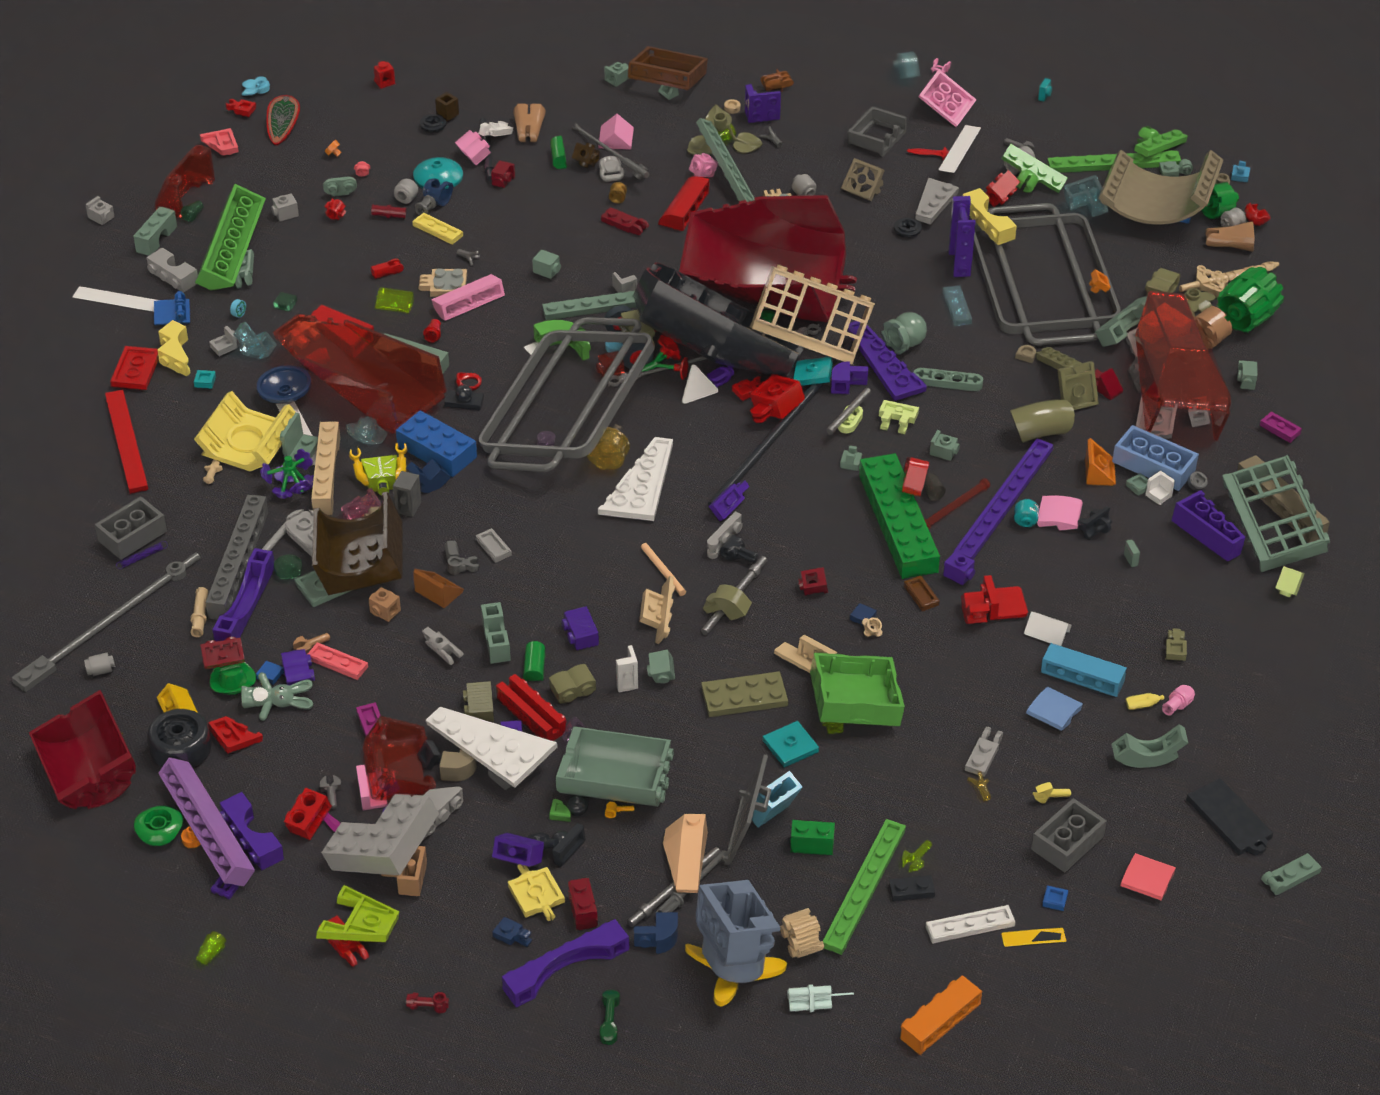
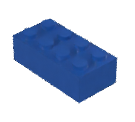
[396,410,477,477]

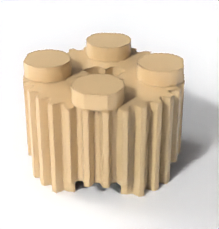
[780,908,824,958]

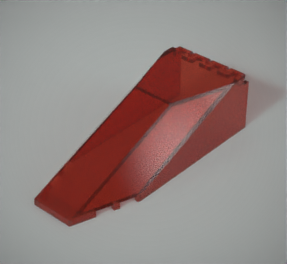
[1135,291,1231,440]
[273,314,447,434]

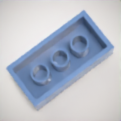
[1112,425,1199,491]

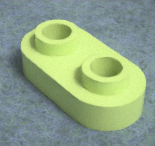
[838,405,863,434]

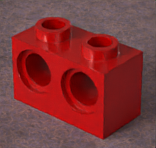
[284,788,332,840]

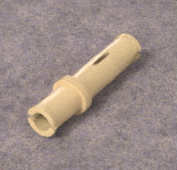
[191,587,208,637]

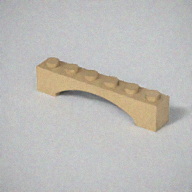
[311,422,340,515]

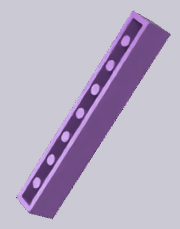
[158,758,255,886]

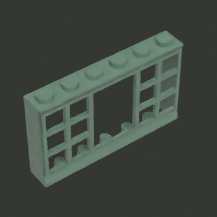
[1222,455,1330,572]

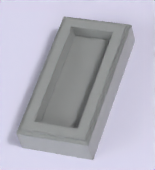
[476,528,512,563]

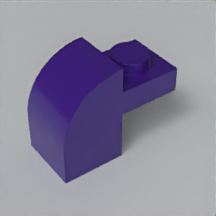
[831,361,868,394]

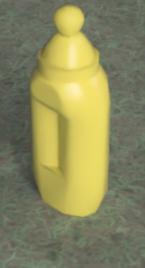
[1125,693,1164,710]

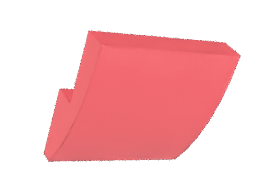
[1120,853,1176,900]

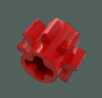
[324,198,346,220]

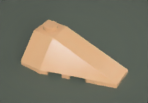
[663,814,708,893]

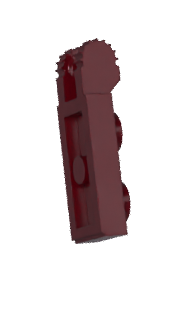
[601,207,649,235]

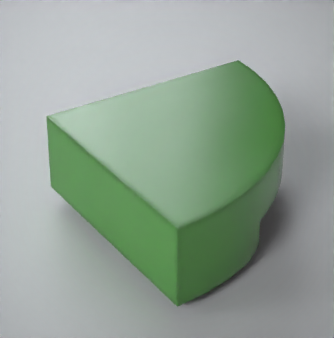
[550,799,571,822]

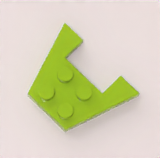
[316,885,399,942]

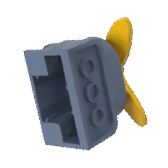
[685,880,787,1006]

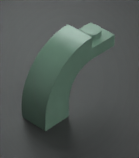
[1112,724,1188,768]

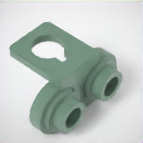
[323,177,357,196]

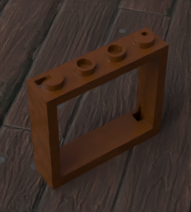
[628,46,708,90]

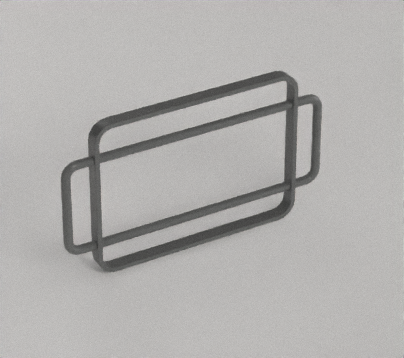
[973,203,1120,346]
[479,317,655,472]

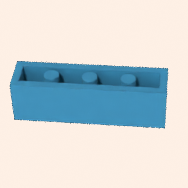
[1041,643,1127,697]

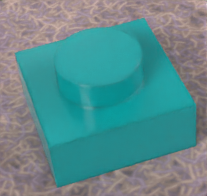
[1038,78,1053,101]
[194,370,216,388]

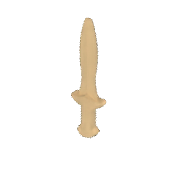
[203,459,223,484]

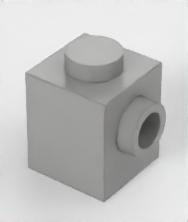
[271,193,299,221]

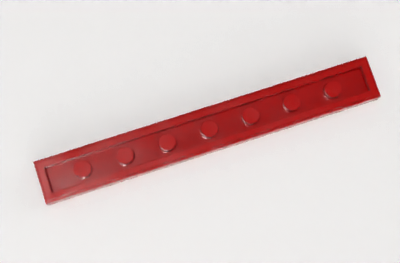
[105,390,148,494]

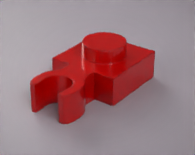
[226,99,256,117]
[732,376,764,401]

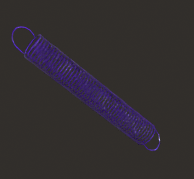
[116,541,168,569]

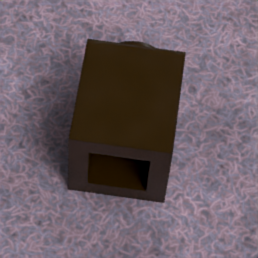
[435,92,459,121]

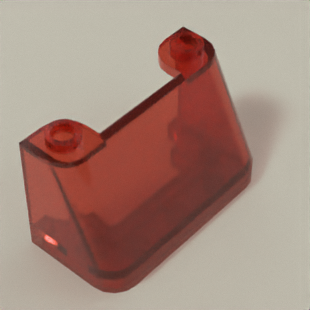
[155,145,215,218]
[363,716,436,801]

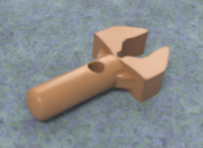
[293,633,330,655]

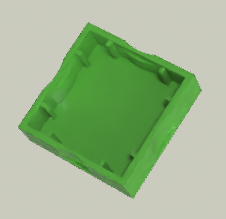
[810,653,905,726]

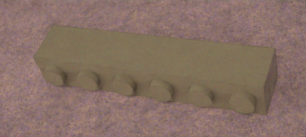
[1237,455,1330,543]

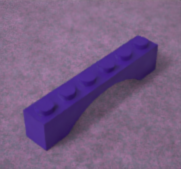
[213,548,275,642]
[502,919,629,1008]

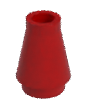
[423,319,441,342]

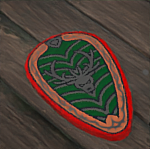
[267,95,300,145]

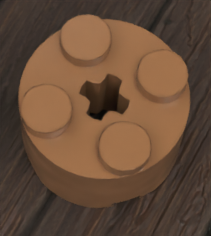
[1191,306,1232,349]

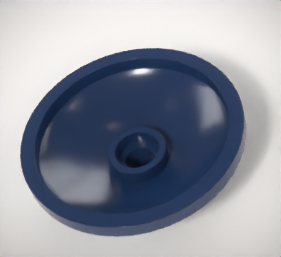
[257,365,311,404]

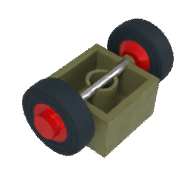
[604,305,655,369]

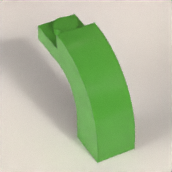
[533,320,591,360]

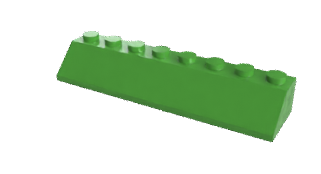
[195,184,266,290]

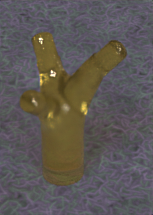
[967,771,991,801]

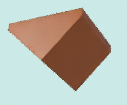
[413,569,464,608]

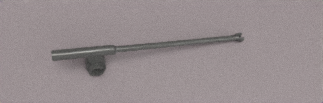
[572,123,649,180]

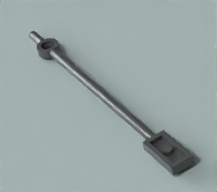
[11,552,200,692]

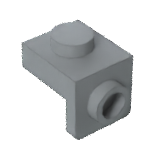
[209,326,238,356]

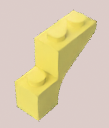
[157,320,190,376]

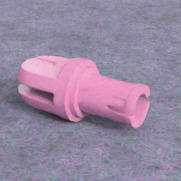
[1162,685,1195,715]

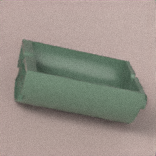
[556,727,674,807]

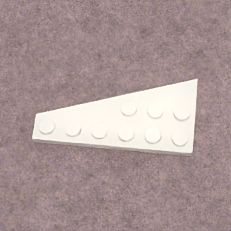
[598,437,673,521]
[426,707,557,788]

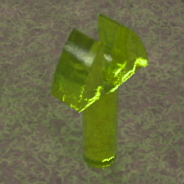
[902,840,932,872]

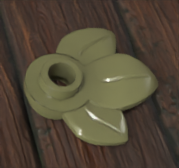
[1184,288,1216,313]

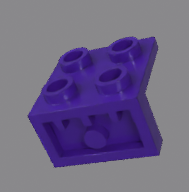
[744,84,781,123]

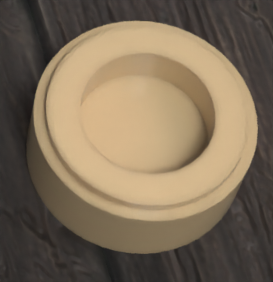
[724,99,740,114]

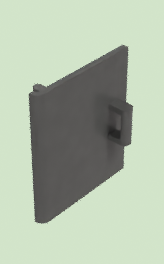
[722,754,771,865]

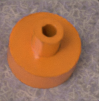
[324,139,342,157]
[181,826,201,848]

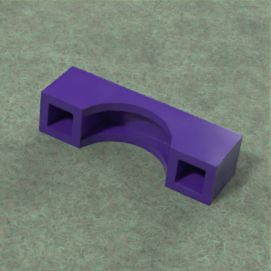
[220,792,284,870]

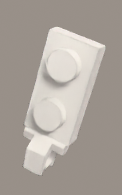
[478,121,513,137]

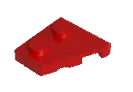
[208,716,263,753]

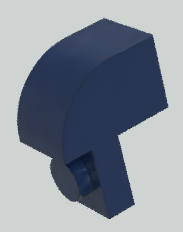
[406,459,451,493]
[634,912,678,954]

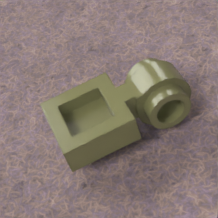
[1166,628,1187,661]

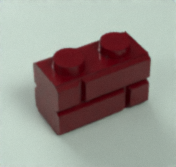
[568,878,598,930]

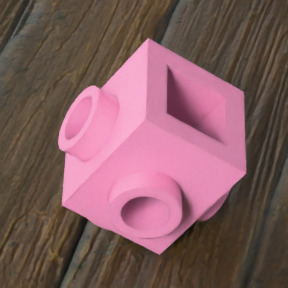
[689,153,718,177]

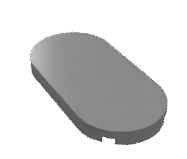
[285,509,314,556]

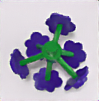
[260,449,314,499]

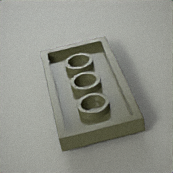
[701,671,788,717]

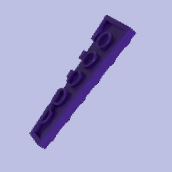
[847,321,927,401]

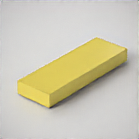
[413,213,463,245]

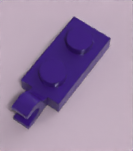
[709,480,749,521]

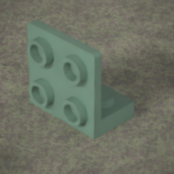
[280,412,318,462]

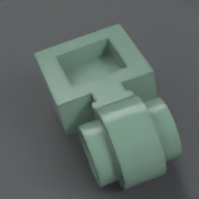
[1159,159,1193,177]

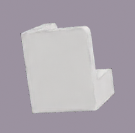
[1146,471,1175,505]

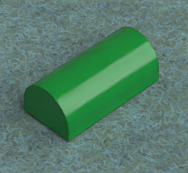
[550,135,567,169]
[523,641,545,681]

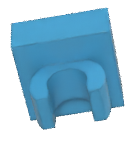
[1231,161,1250,183]

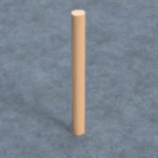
[641,543,686,596]

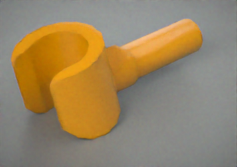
[605,802,634,818]

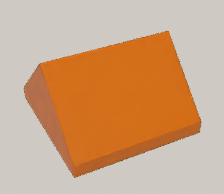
[1085,438,1116,486]

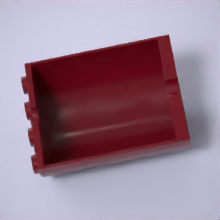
[29,690,136,809]

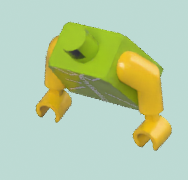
[349,443,407,495]

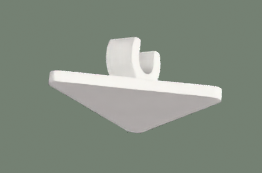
[682,365,718,404]

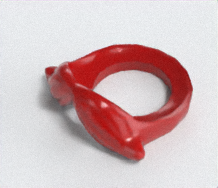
[456,372,482,390]

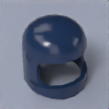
[423,178,453,206]

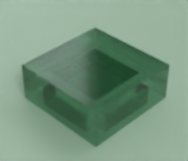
[273,292,297,311]

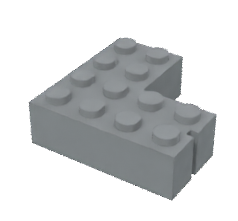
[321,794,439,875]

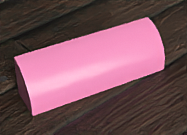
[431,274,505,321]

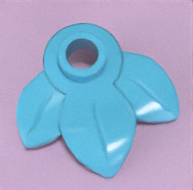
[242,77,270,96]

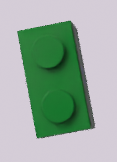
[790,820,835,855]

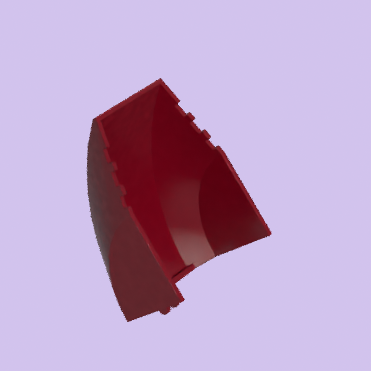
[679,195,857,322]

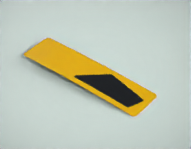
[1002,928,1066,947]

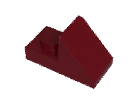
[1095,368,1123,400]

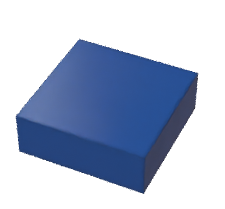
[256,661,284,685]
[1043,886,1068,911]

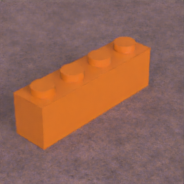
[900,975,982,1055]

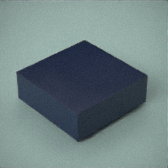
[850,603,877,626]

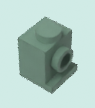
[604,62,629,86]
[1237,360,1257,390]
[930,430,960,461]

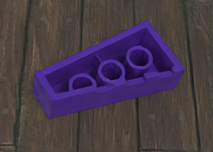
[1171,490,1245,561]

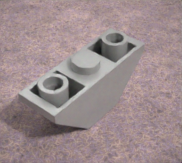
[422,787,463,841]

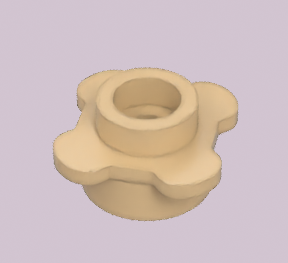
[862,618,882,637]

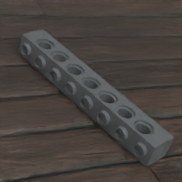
[206,495,268,620]

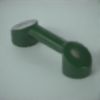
[600,990,620,1045]

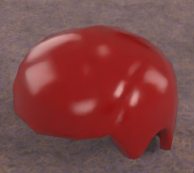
[1244,203,1271,226]

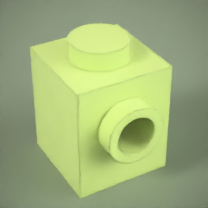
[1276,566,1304,597]

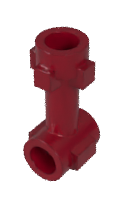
[406,992,449,1013]

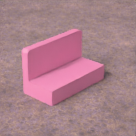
[356,765,387,811]

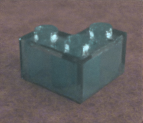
[1064,175,1108,217]

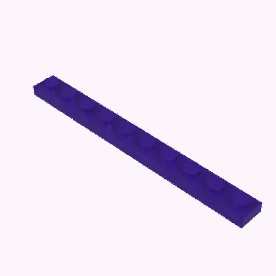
[954,438,1053,560]

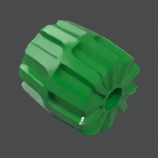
[1216,267,1284,332]

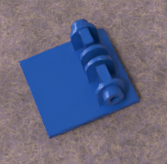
[154,291,190,325]

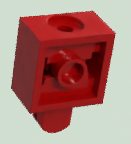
[750,374,805,423]

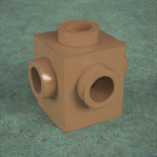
[369,587,401,622]

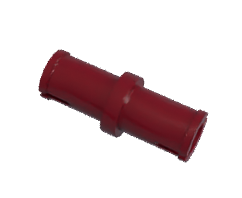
[371,204,406,219]

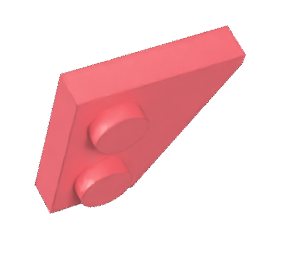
[200,128,239,155]

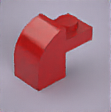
[961,591,990,624]

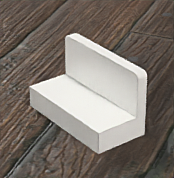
[1024,612,1072,646]
[616,645,638,693]

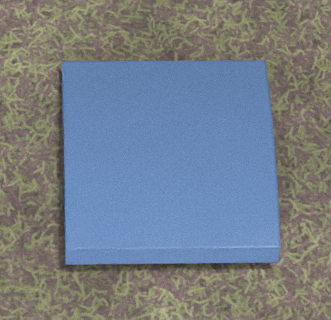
[1026,687,1083,731]

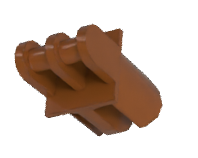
[760,69,794,91]

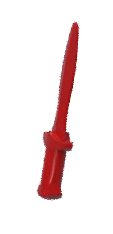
[907,147,949,160]

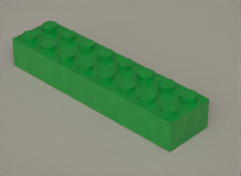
[859,453,940,579]

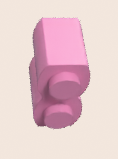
[455,130,491,165]

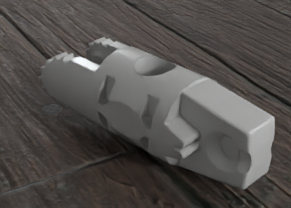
[422,627,464,665]

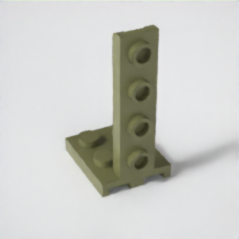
[1036,347,1099,410]

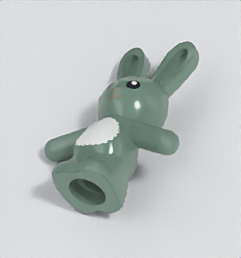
[241,672,313,721]

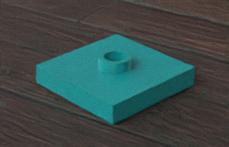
[794,357,833,386]
[763,721,819,767]

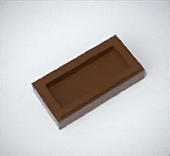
[904,576,940,611]

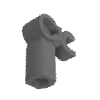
[444,541,479,575]

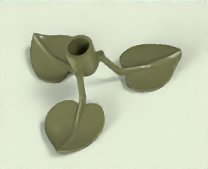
[687,105,762,155]

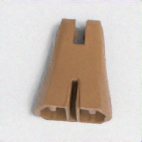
[513,104,546,142]
[1205,222,1254,252]

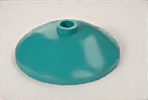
[413,157,463,189]

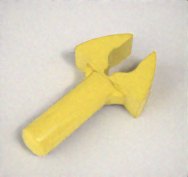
[1033,782,1071,804]

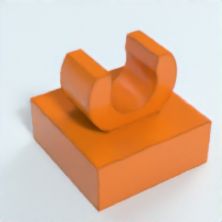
[1089,269,1111,293]

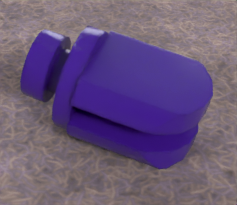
[707,366,734,387]

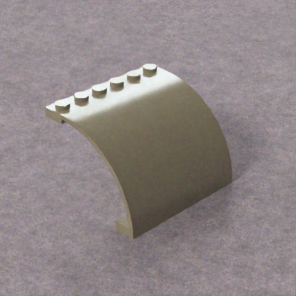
[1098,150,1223,225]

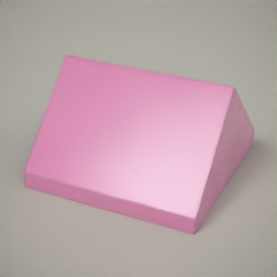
[598,114,634,150]

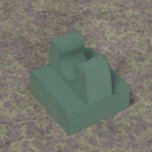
[840,446,862,471]

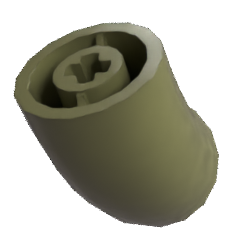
[1010,400,1075,443]

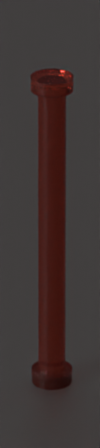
[924,478,990,529]

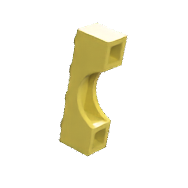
[963,188,1017,245]

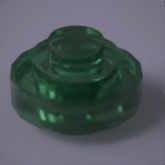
[274,554,303,579]

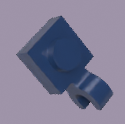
[492,917,532,947]

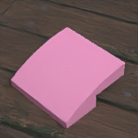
[1037,496,1083,531]

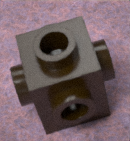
[571,142,600,168]

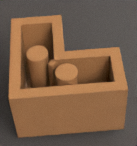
[381,846,427,896]

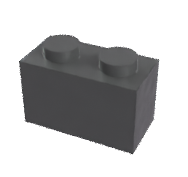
[393,471,421,517]

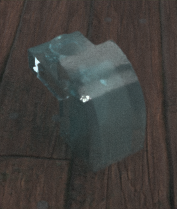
[893,51,920,79]
[233,321,277,359]

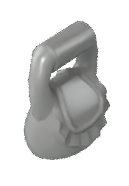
[599,156,624,182]

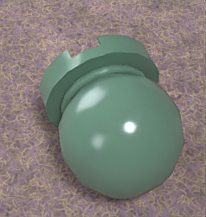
[881,312,927,354]

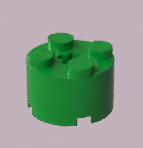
[1202,182,1239,219]

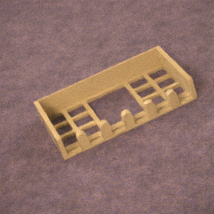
[750,265,875,364]

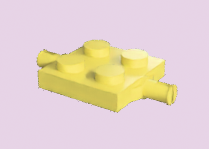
[508,864,565,921]

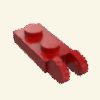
[319,915,369,967]

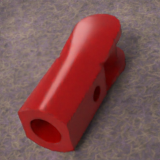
[371,258,404,279]

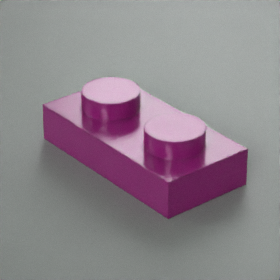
[1260,412,1302,443]
[356,702,387,742]

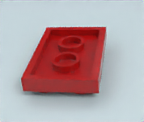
[110,346,159,390]

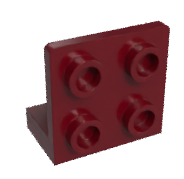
[200,637,245,669]

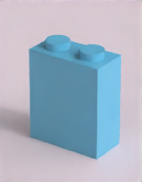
[752,771,802,828]

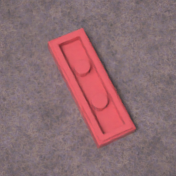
[308,642,368,680]

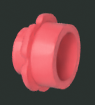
[354,161,370,177]

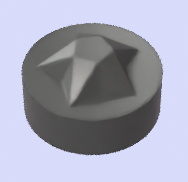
[1188,471,1208,491]

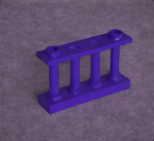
[948,196,976,277]

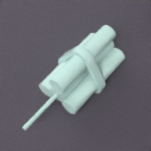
[787,984,854,1012]

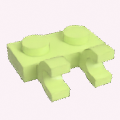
[879,400,919,434]

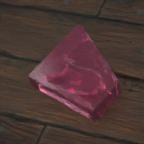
[341,488,381,519]

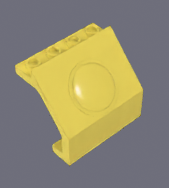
[194,391,295,472]

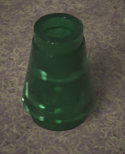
[181,200,204,221]

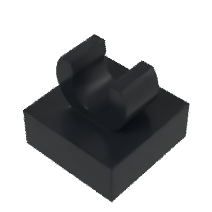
[417,740,442,770]

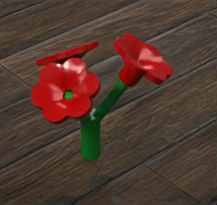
[642,335,689,380]

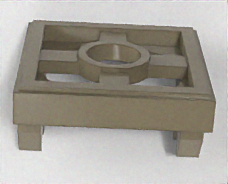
[841,158,885,201]

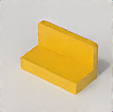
[157,683,198,713]

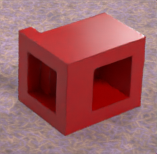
[374,61,395,89]

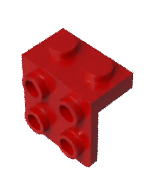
[980,575,1028,620]

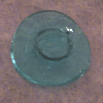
[346,416,387,445]

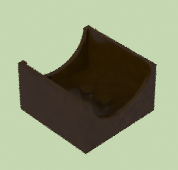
[312,492,403,596]

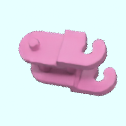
[931,58,951,73]

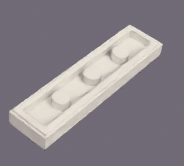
[926,905,1015,944]

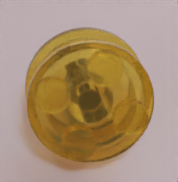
[587,424,630,470]

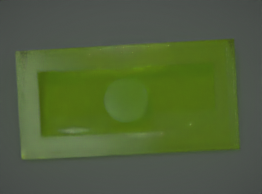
[375,288,414,313]

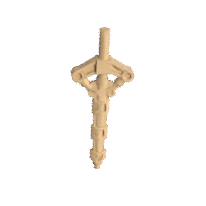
[1179,262,1279,297]

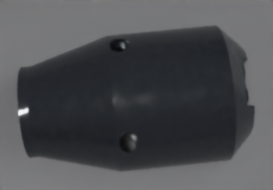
[634,262,804,377]

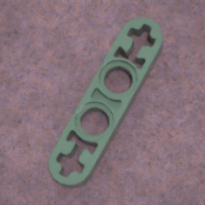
[914,368,983,391]

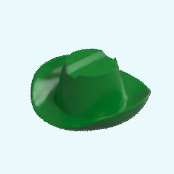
[210,662,256,695]
[134,806,183,846]

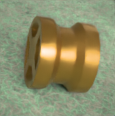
[609,182,627,204]

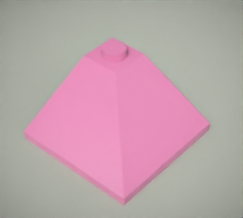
[918,70,976,127]

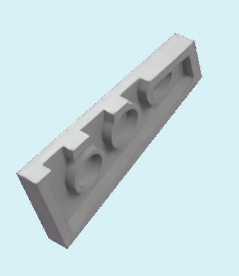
[915,178,959,225]

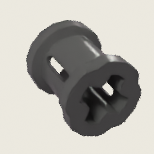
[415,195,436,215]

